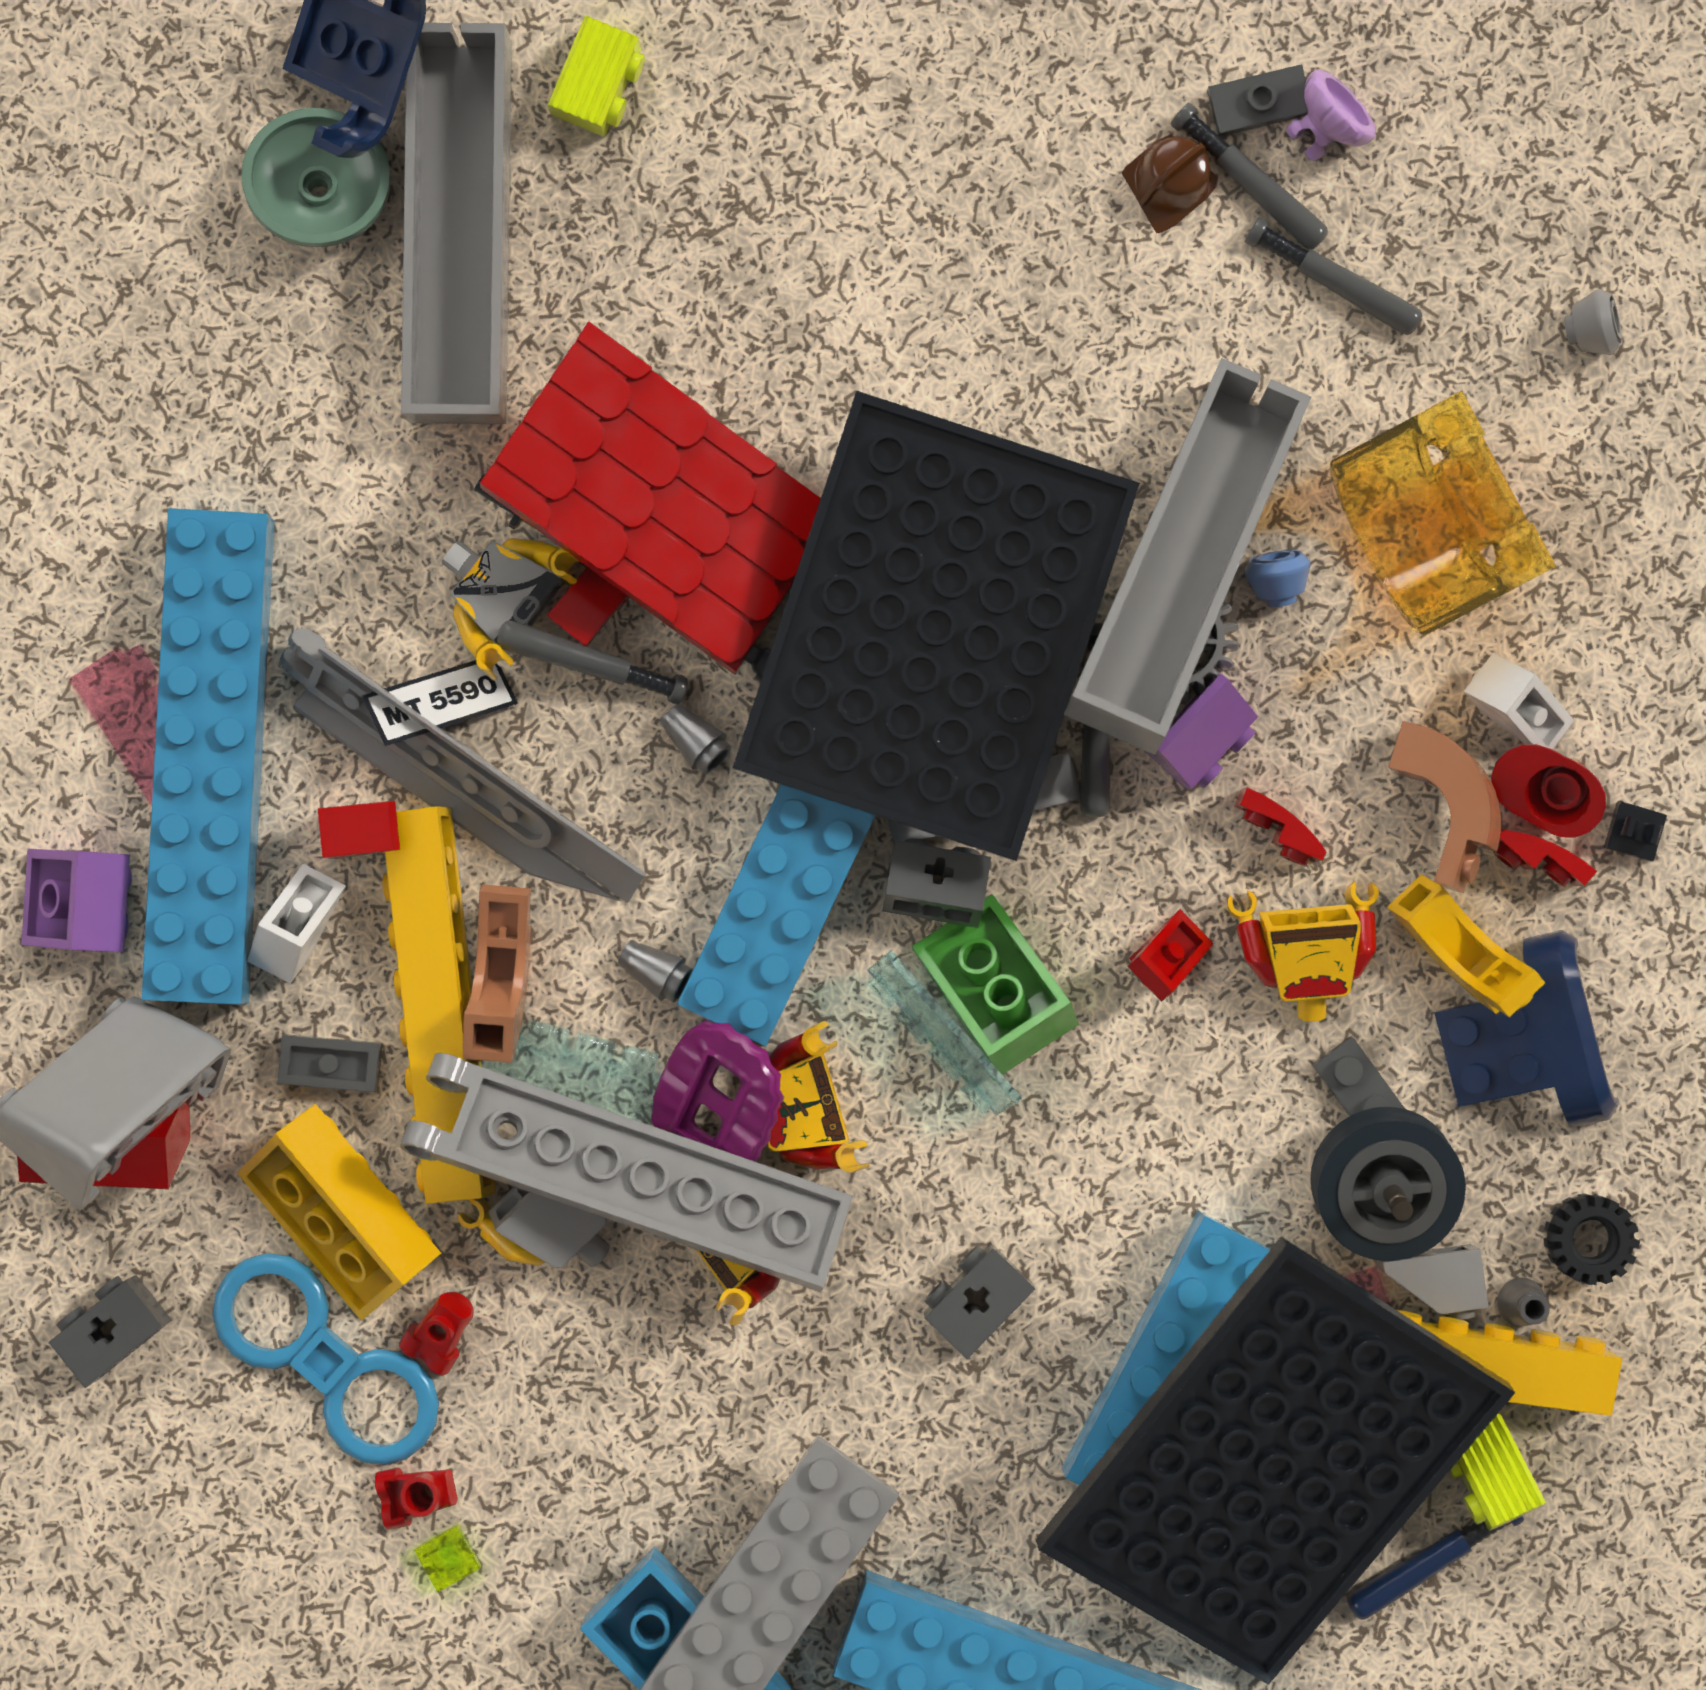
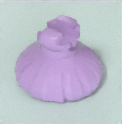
[1287,69,1376,161]

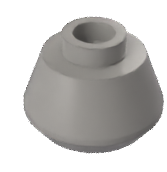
[1565,289,1622,355]

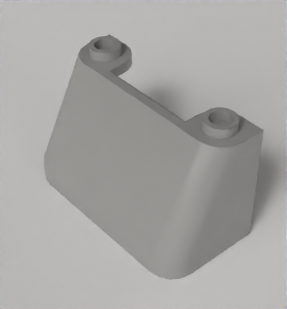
[0,996,231,1211]

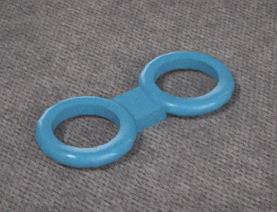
[212,1253,439,1465]

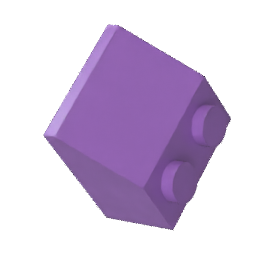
[1144,673,1258,790]
[21,849,132,952]

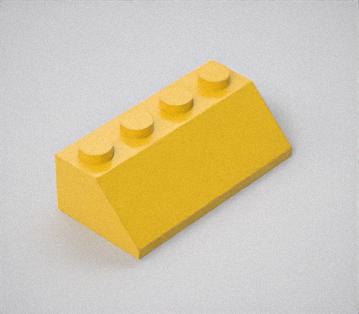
[237,1103,441,1321]

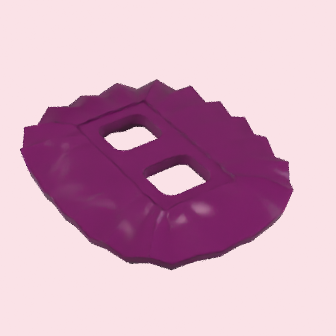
[651,1020,784,1162]

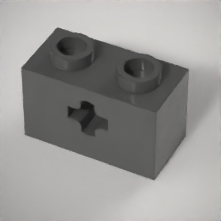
[882,838,991,928]
[924,1243,1035,1359]
[48,1275,172,1388]

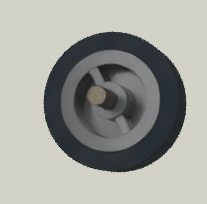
[1310,1107,1466,1261]

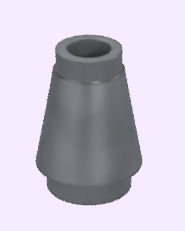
[660,704,732,774]
[618,940,693,1003]
[1497,1278,1550,1326]

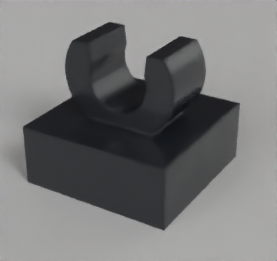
[1603,801,1667,862]

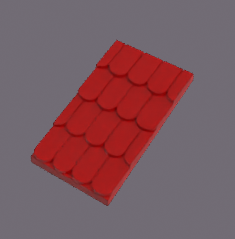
[480,321,821,675]

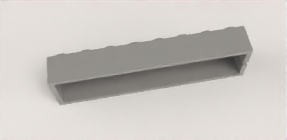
[401,22,512,424]
[1064,358,1311,755]

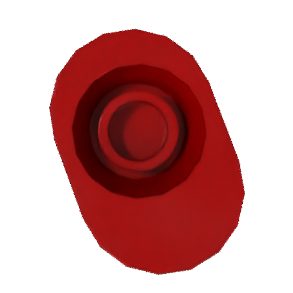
[1491,744,1606,838]

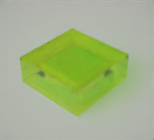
[414,1523,482,1593]

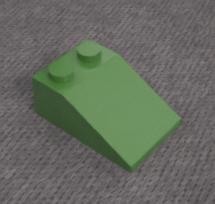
[912,894,1079,1078]

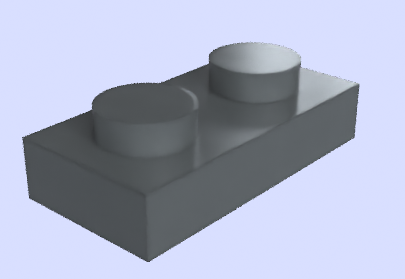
[277,1034,382,1092]
[1312,1036,1405,1116]

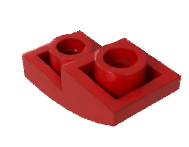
[547,567,629,647]
[1234,787,1326,866]
[1493,830,1597,887]

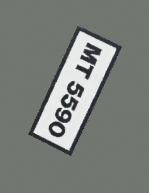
[362,660,518,746]

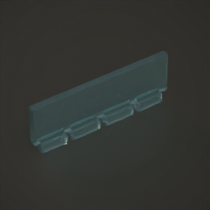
[866,950,1022,1116]
[481,1017,661,1125]

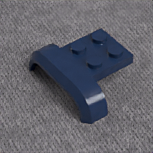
[282,0,426,158]
[1434,930,1620,1128]

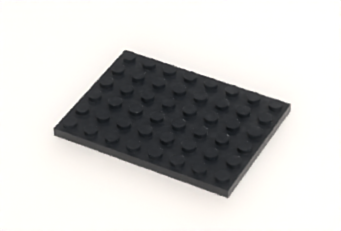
[733,390,1140,861]
[1035,1236,1516,1685]

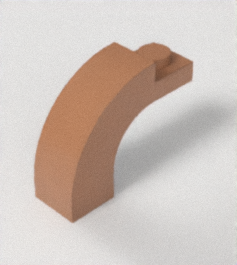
[1388,721,1501,893]
[463,884,532,1063]

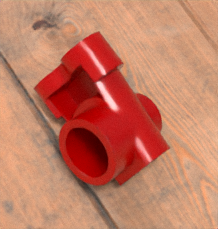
[399,1292,474,1375]
[375,1468,458,1530]

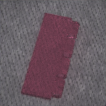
[70,645,159,806]

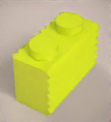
[548,15,645,137]
[1449,1412,1546,1531]

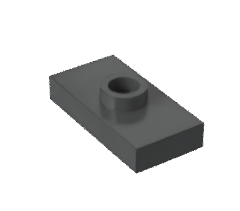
[1207,64,1308,136]

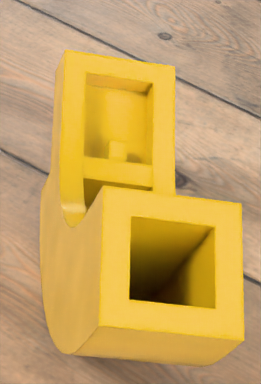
[1387,874,1545,1017]

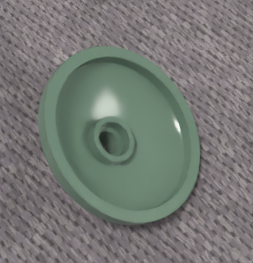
[242,108,390,247]

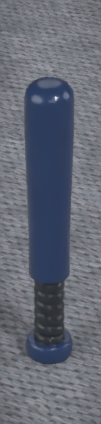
[1347,1516,1524,1620]

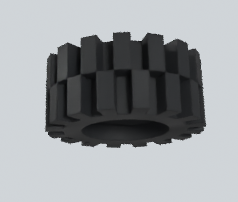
[1543,1193,1640,1285]

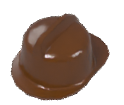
[1121,134,1218,233]

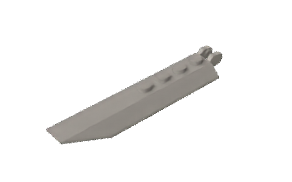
[280,627,646,903]

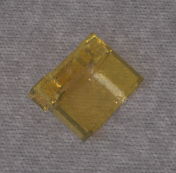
[1330,391,1556,635]

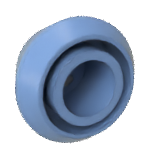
[1244,550,1311,607]

